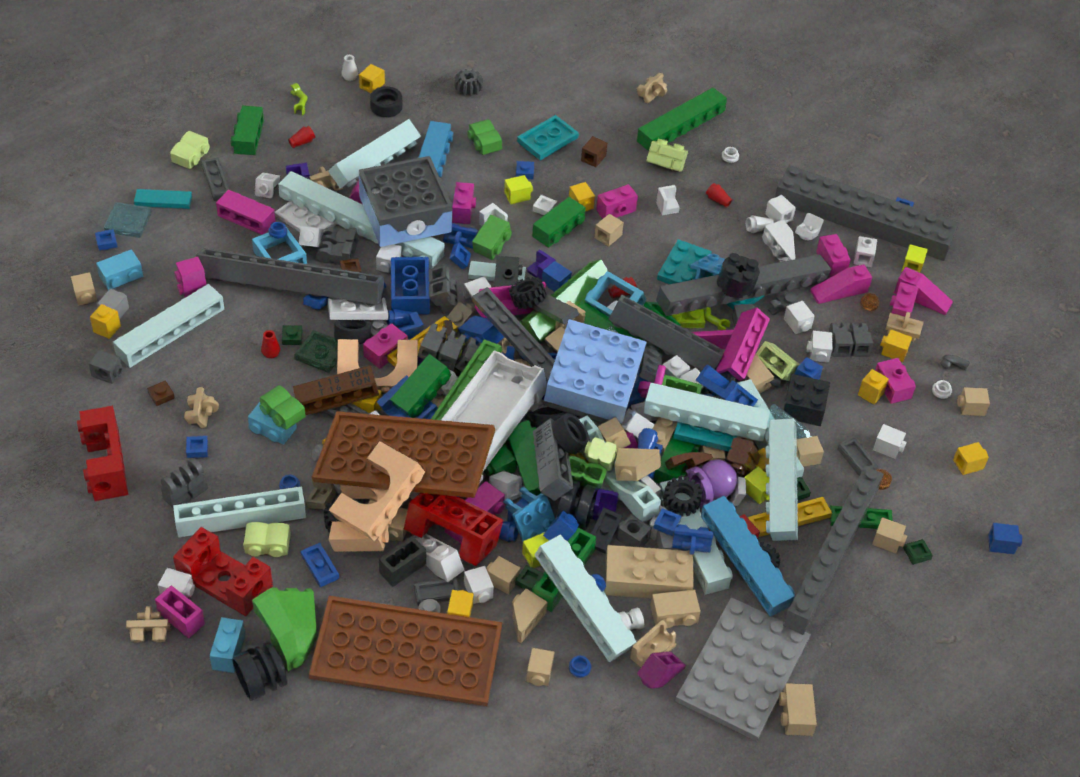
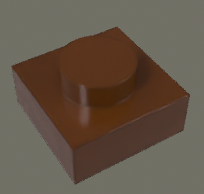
[340,258,361,273]
[147,380,175,406]

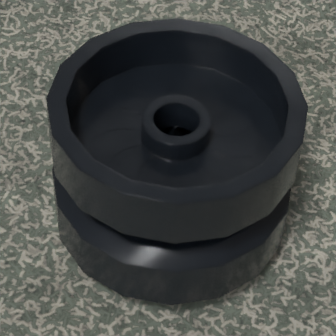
[557,480,598,531]

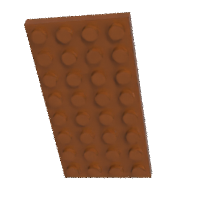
[312,411,495,498]
[309,596,502,707]

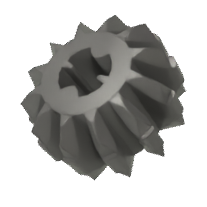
[455,69,483,97]

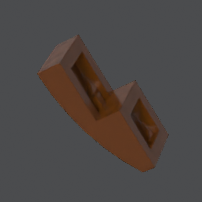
[665,452,713,470]

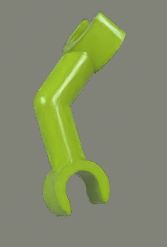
[290,83,308,116]
[702,307,730,330]

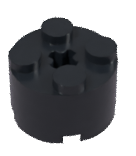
[717,253,760,298]

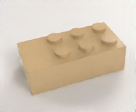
[604,545,693,599]

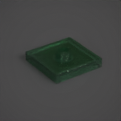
[294,330,338,373]

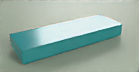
[134,189,192,209]

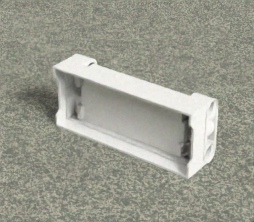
[441,351,547,484]

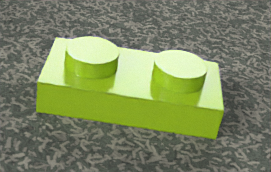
[671,309,705,328]

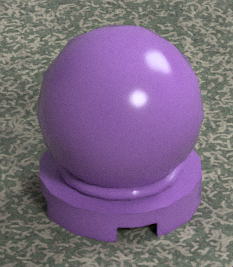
[684,459,737,508]

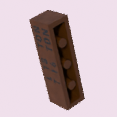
[293,365,379,416]

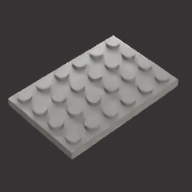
[675,597,811,741]

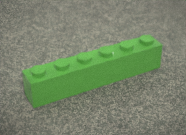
[520,259,608,343]

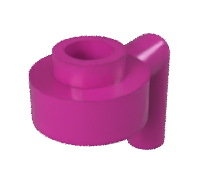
[638,365,666,398]

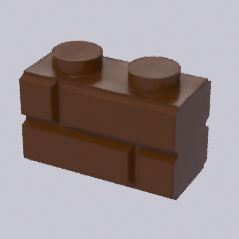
[727,437,761,477]

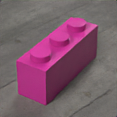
[216,190,276,235]
[445,481,505,543]

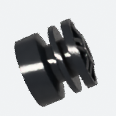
[232,641,288,701]

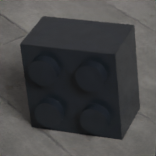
[782,374,830,427]

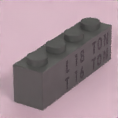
[533,418,573,501]

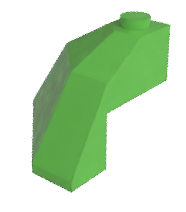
[252,588,317,672]

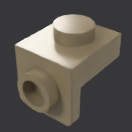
[447,302,477,328]
[305,479,336,509]

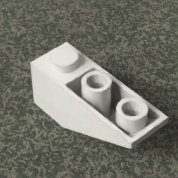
[762,220,795,262]
[412,534,464,582]

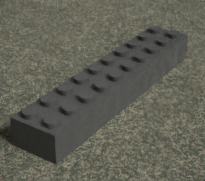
[775,165,959,261]

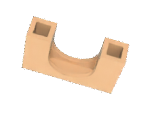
[337,339,418,394]
[329,441,425,542]
[328,485,392,552]

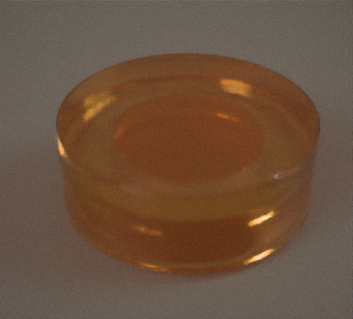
[876,469,892,490]

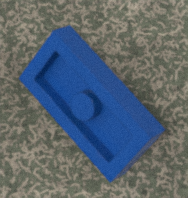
[300,543,339,587]

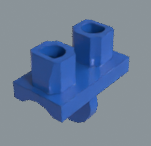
[443,223,478,248]
[672,524,713,555]

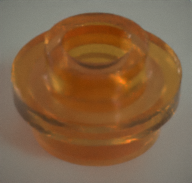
[860,293,879,310]

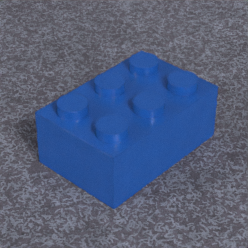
[391,257,430,314]

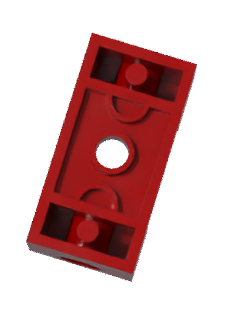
[77,406,129,501]
[404,493,503,566]
[173,527,273,617]

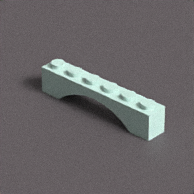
[579,416,661,522]

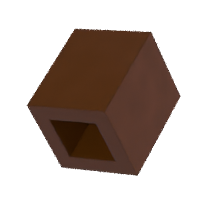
[581,136,608,167]

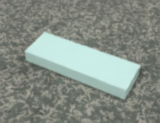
[468,261,526,282]

